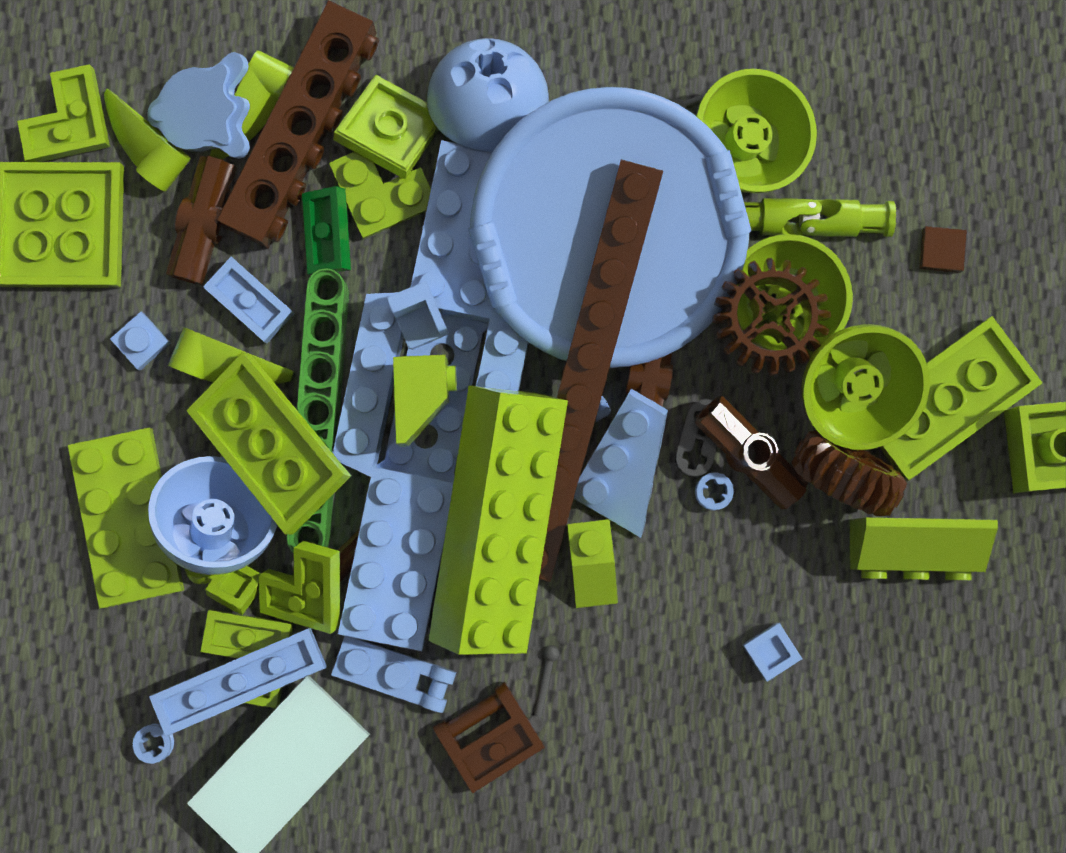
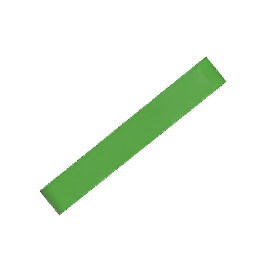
[287,268,349,553]

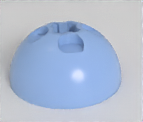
[427,38,549,152]
[148,456,277,575]

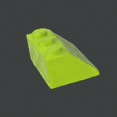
[850,517,998,580]

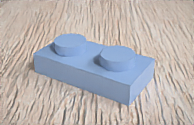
[203,257,295,344]

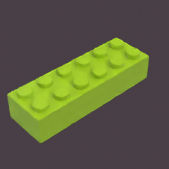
[428,385,568,655]

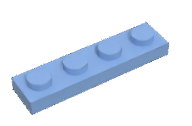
[149,628,327,737]

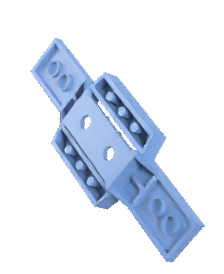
[333,140,529,651]

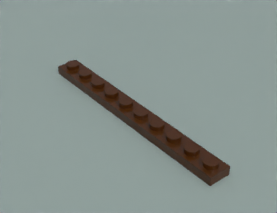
[539,159,663,582]

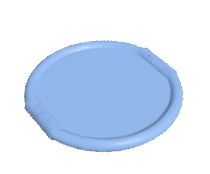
[468,87,752,368]

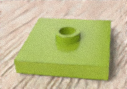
[333,75,439,179]

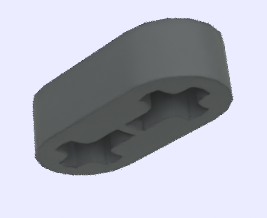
[675,399,717,477]

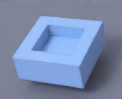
[110,311,171,370]
[742,622,802,682]

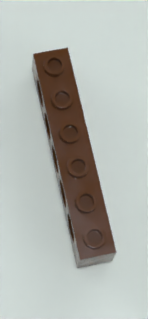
[217,0,379,249]

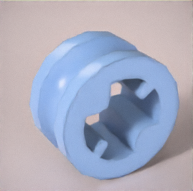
[695,472,734,510]
[132,723,174,764]

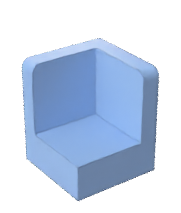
[386,281,449,349]

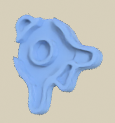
[147,52,250,159]

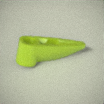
[209,50,294,160]
[104,89,191,192]
[168,327,294,384]

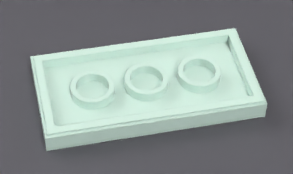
[187,675,370,853]

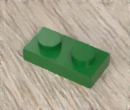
[302,186,351,275]

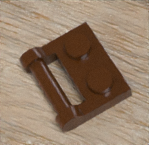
[433,681,545,794]

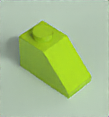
[393,355,457,447]
[566,519,618,608]

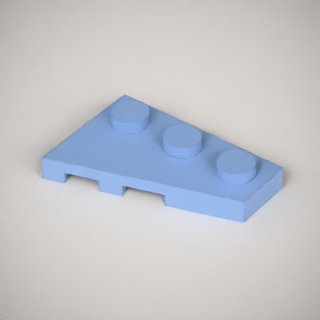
[574,389,668,538]

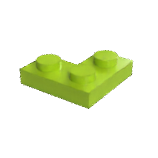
[17,64,110,162]
[329,152,431,239]
[259,541,340,634]
[201,609,294,708]

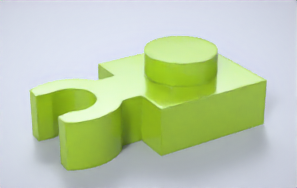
[185,566,261,616]

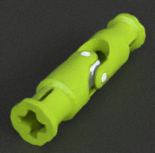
[744,198,896,237]

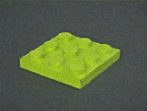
[0,162,124,288]

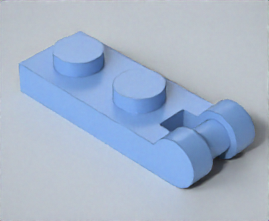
[331,636,457,713]

